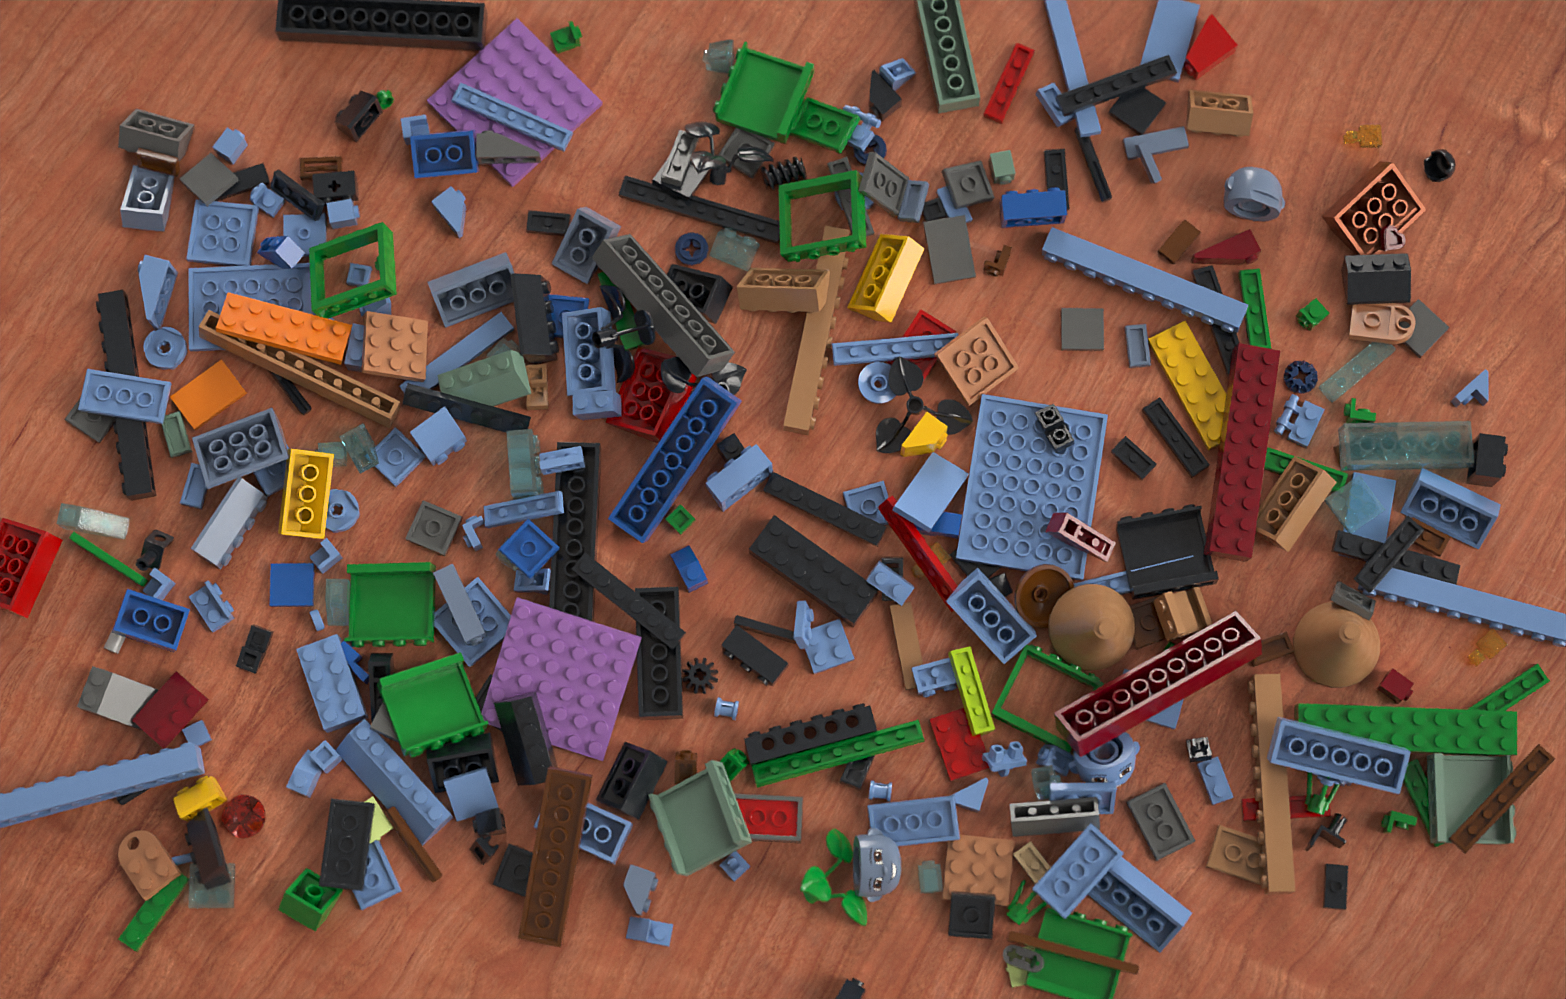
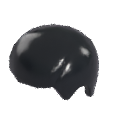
[1424,149,1456,182]

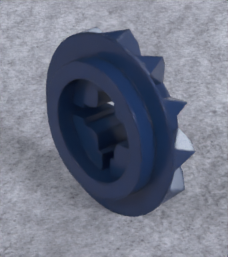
[853,134,887,165]
[675,233,709,266]
[1284,360,1318,394]

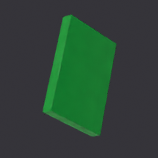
[790,97,860,154]

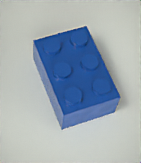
[410,129,479,178]
[999,188,1067,228]
[111,589,190,653]

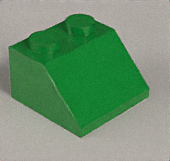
[278,868,343,932]

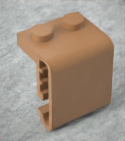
[1153,587,1213,642]

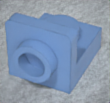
[250,182,286,218]
[1036,744,1074,776]

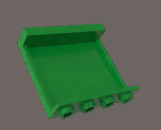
[713,41,815,144]
[344,562,436,648]
[377,652,489,757]
[1024,908,1133,999]

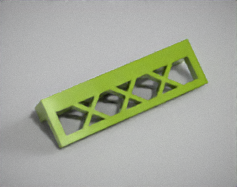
[948,646,995,736]

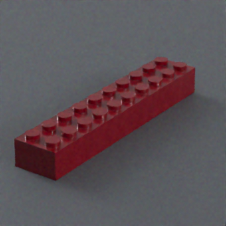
[1204,343,1280,562]
[1054,611,1262,757]

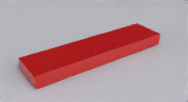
[983,42,1035,124]
[1241,794,1331,821]

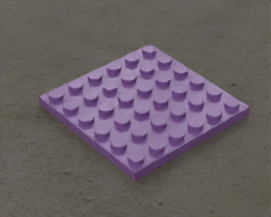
[427,19,602,187]
[481,598,642,761]

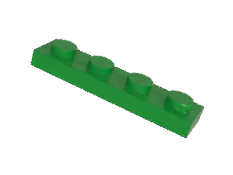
[118,874,190,952]

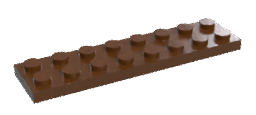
[518,766,593,947]

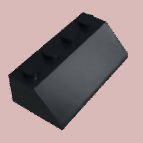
[510,273,559,365]
[494,691,558,786]

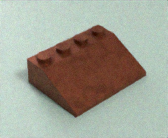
[1322,161,1426,255]

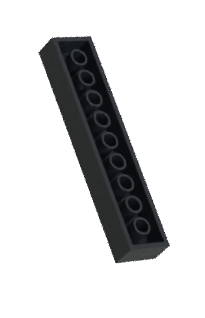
[275,0,487,51]
[549,442,602,622]

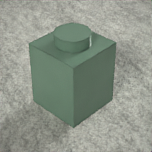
[989,150,1016,185]

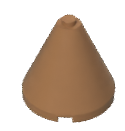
[1048,584,1135,670]
[1293,602,1380,688]

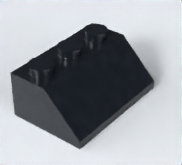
[1341,253,1411,305]
[426,732,499,793]
[596,742,668,820]
[185,807,232,890]

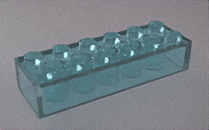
[1338,421,1474,471]

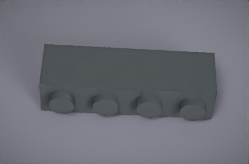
[1010,797,1100,837]

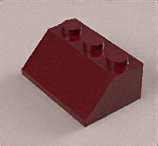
[132,671,209,749]

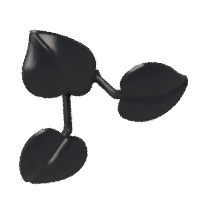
[685,121,774,185]
[592,285,656,383]
[876,356,973,453]
[661,357,747,395]

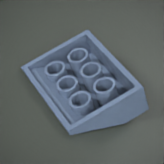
[192,408,289,489]

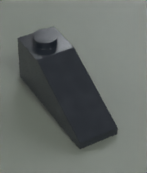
[368,653,394,723]

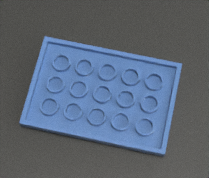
[189,263,316,351]

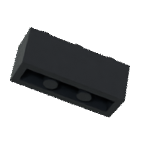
[721,625,789,686]

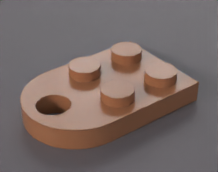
[1349,303,1416,344]
[118,830,182,901]

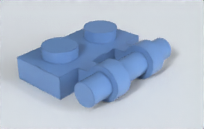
[843,105,881,152]
[1274,394,1325,448]

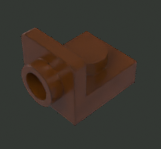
[983,245,1012,277]
[675,750,697,784]

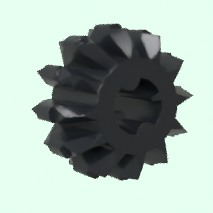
[682,658,718,694]

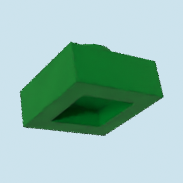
[665,504,696,535]

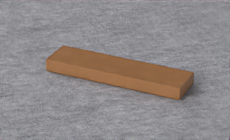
[890,602,923,690]

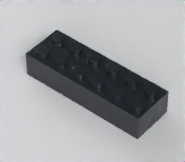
[749,515,879,628]
[635,587,684,721]

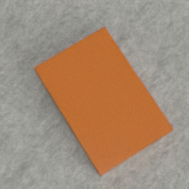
[170,359,247,431]

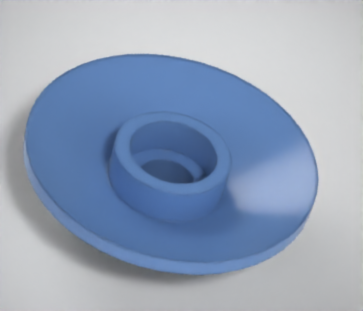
[858,362,896,404]

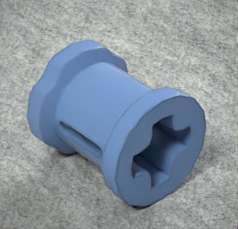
[714,697,739,720]
[869,780,892,802]

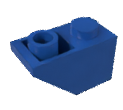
[257,236,305,269]

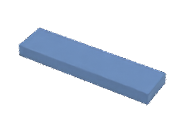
[484,491,564,528]

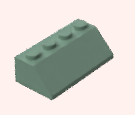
[437,350,531,406]

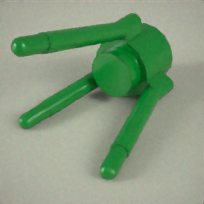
[1006,880,1048,926]

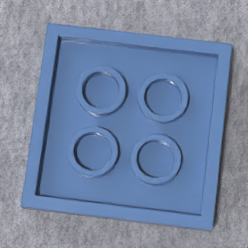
[186,199,259,266]
[434,577,511,667]

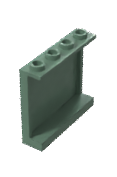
[1427,753,1516,845]
[649,760,752,876]

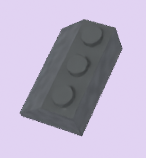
[118,109,195,161]

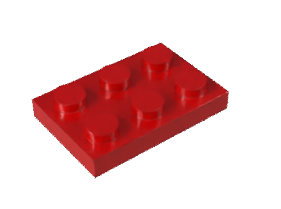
[886,309,956,384]
[929,708,990,782]

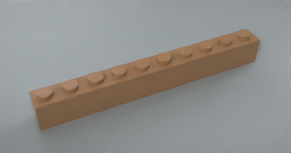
[783,225,850,435]
[199,310,400,428]
[1247,674,1295,895]

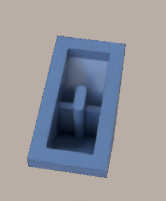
[879,58,916,91]
[953,777,988,813]

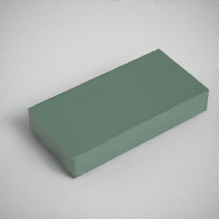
[161,411,192,458]

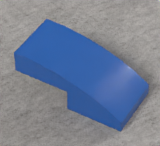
[341,641,369,684]

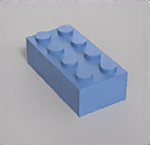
[296,634,369,733]
[534,803,633,865]

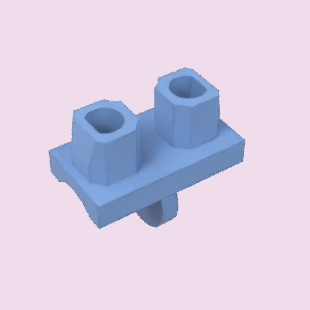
[982,741,1027,777]

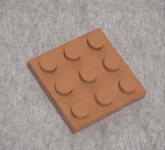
[362,311,428,382]
[934,316,1019,405]
[942,834,1014,907]

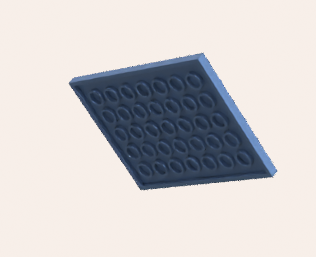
[956,394,1108,581]

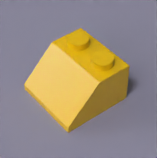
[900,412,948,457]
[173,776,228,822]

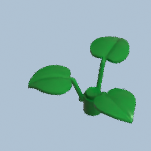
[800,828,867,927]

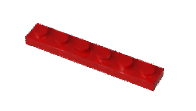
[877,495,958,612]

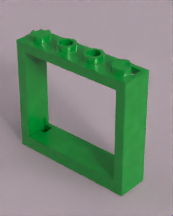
[779,170,866,263]
[309,222,397,319]
[991,644,1104,753]

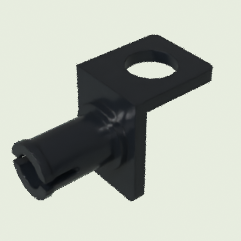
[136,530,174,571]
[1304,813,1347,851]

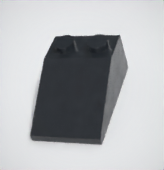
[667,264,733,324]

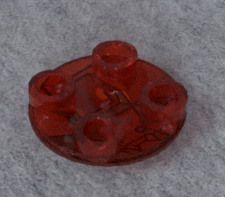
[221,794,266,838]

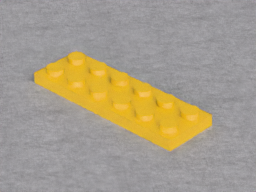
[1148,321,1226,450]

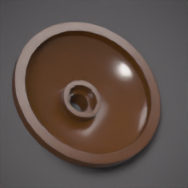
[1014,564,1074,628]

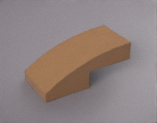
[525,364,548,410]

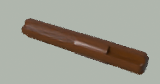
[384,806,442,882]

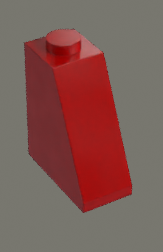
[1183,14,1238,80]

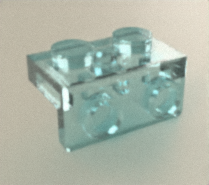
[709,228,760,271]

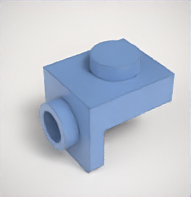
[462,516,485,552]

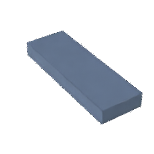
[1123,126,1189,160]

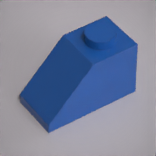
[670,545,708,593]

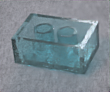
[507,429,544,500]

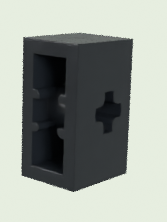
[313,170,359,206]

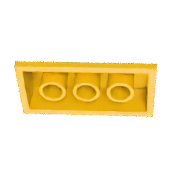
[847,234,924,323]
[278,449,334,539]

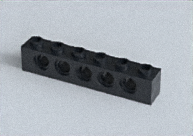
[744,703,877,765]

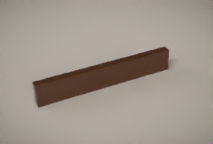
[1449,744,1555,854]
[1006,931,1139,975]

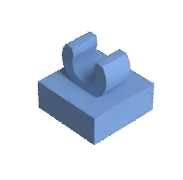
[720,851,750,882]

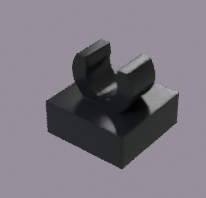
[1186,737,1212,763]
[469,836,499,865]

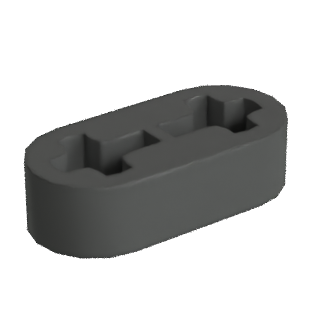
[1003,945,1044,973]

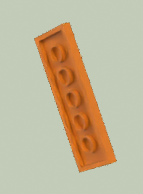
[216,292,352,365]

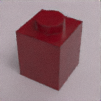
[1376,668,1414,704]

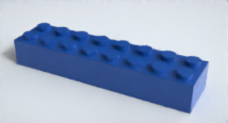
[608,376,742,543]

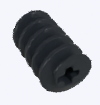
[761,156,807,191]

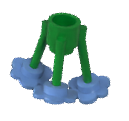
[1304,772,1352,815]

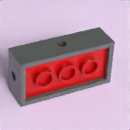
[734,794,803,843]

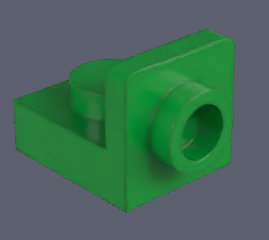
[550,21,582,54]
[1296,298,1330,331]
[1343,398,1376,426]
[720,748,750,783]
[1381,810,1418,834]

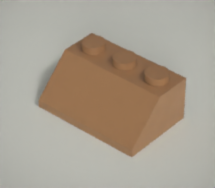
[1186,89,1253,137]

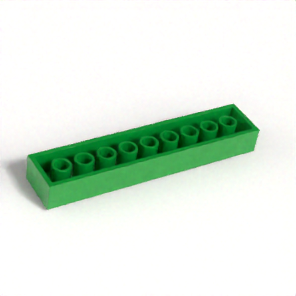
[1294,703,1517,757]

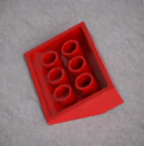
[606,347,697,443]
[0,518,63,619]

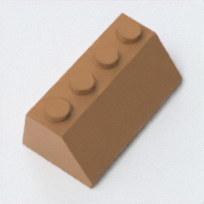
[737,268,830,313]
[1255,456,1336,552]

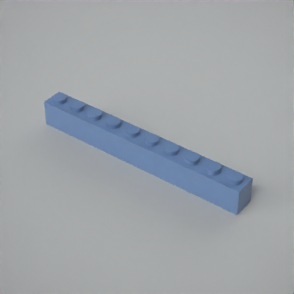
[1042,227,1248,333]
[1358,561,1566,647]
[0,743,205,828]

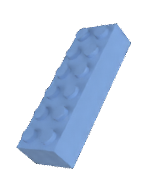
[1267,717,1411,794]

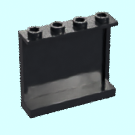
[1116,504,1219,600]

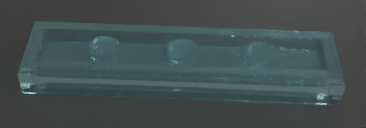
[1318,342,1396,403]

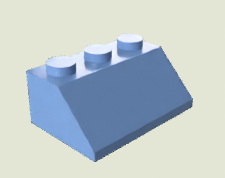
[706,444,773,512]

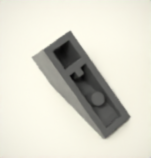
[476,131,541,164]

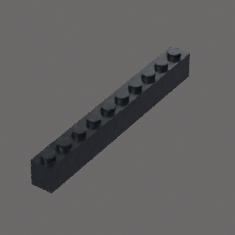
[96,289,157,501]

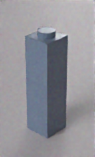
[433,564,487,646]

